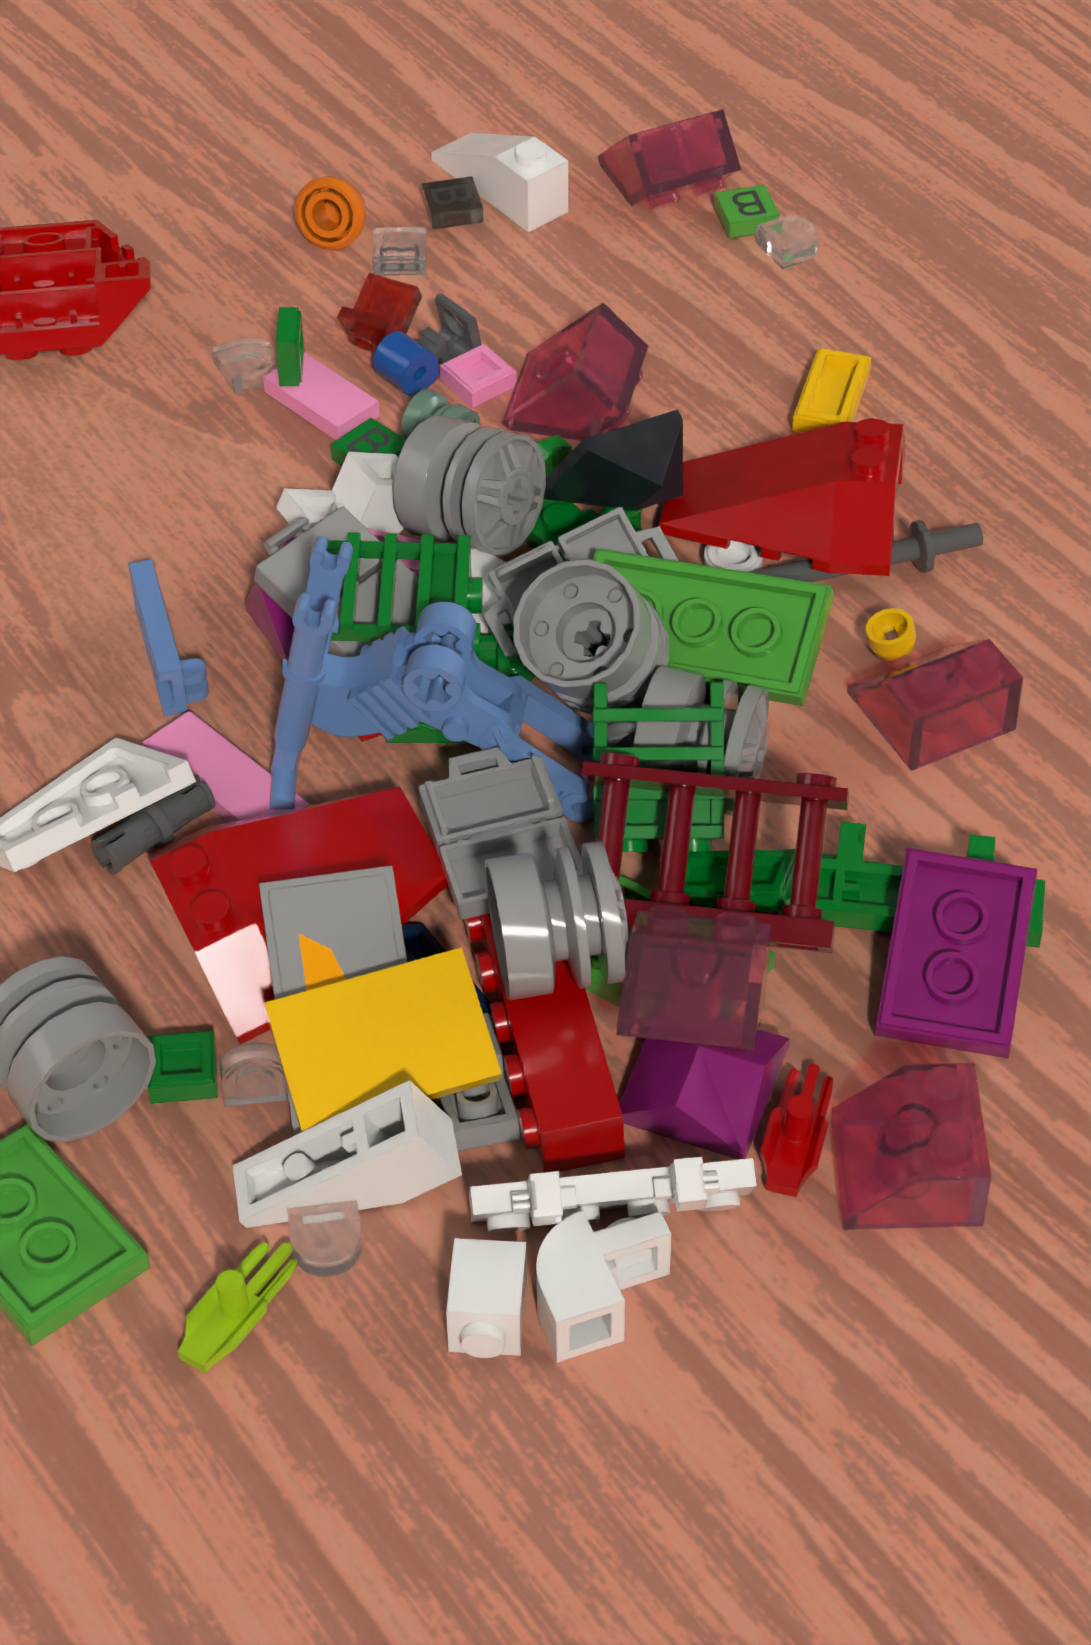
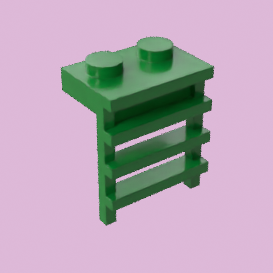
[326,532,483,659]
[593,682,725,852]

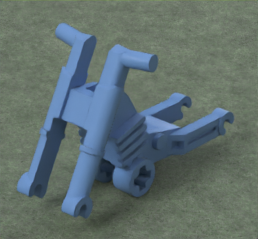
[269,536,594,822]

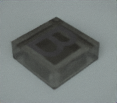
[422,176,483,229]

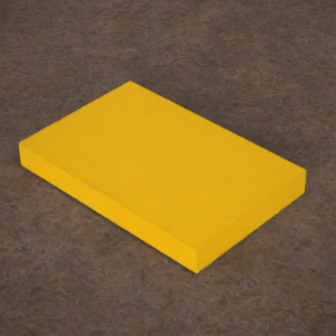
[264,947,502,1132]

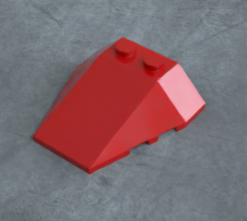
[0,220,151,360]
[659,418,906,576]
[147,786,448,1044]

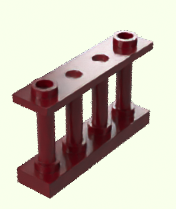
[582,753,849,954]

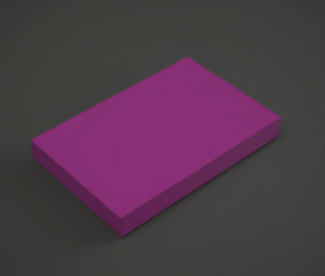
[875,848,1038,1058]

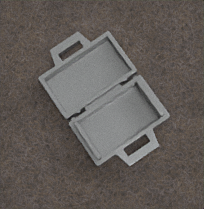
[254,506,419,657]
[483,507,678,658]
[419,747,583,920]

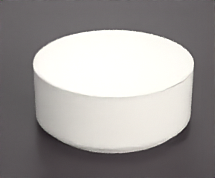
[704,540,763,572]

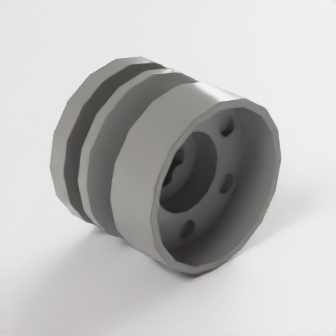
[393,415,546,555]
[513,559,670,715]
[633,665,769,816]
[485,841,628,1000]
[0,956,156,1142]

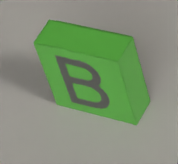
[714,184,780,238]

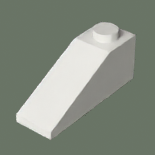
[431,133,568,233]
[233,1080,462,1228]

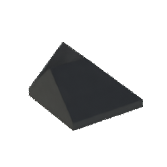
[544,409,683,511]

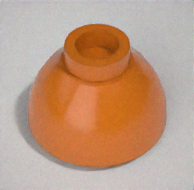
[294,176,366,250]

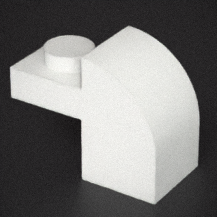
[276,452,404,537]
[536,1210,671,1363]

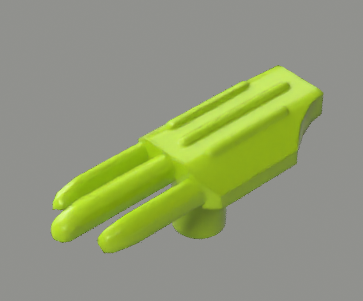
[177,1242,297,1374]

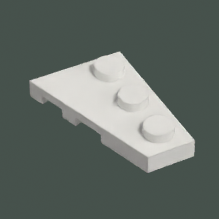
[0,738,196,872]

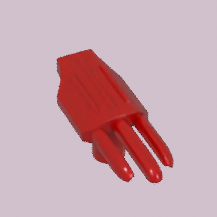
[760,1064,833,1197]

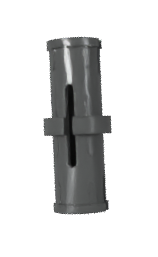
[91,774,216,875]

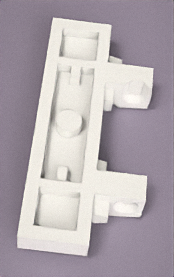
[469,1157,757,1233]

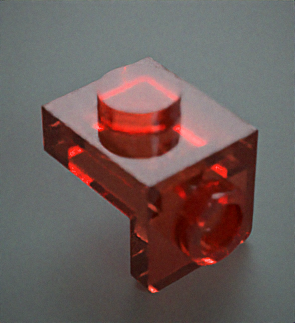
[337,273,423,352]

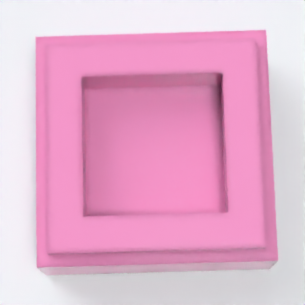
[440,344,517,408]

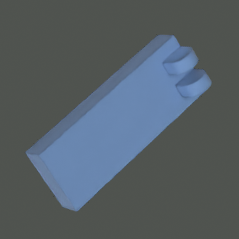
[128,559,209,717]

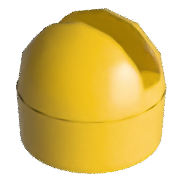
[866,608,916,662]

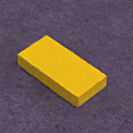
[792,348,872,433]

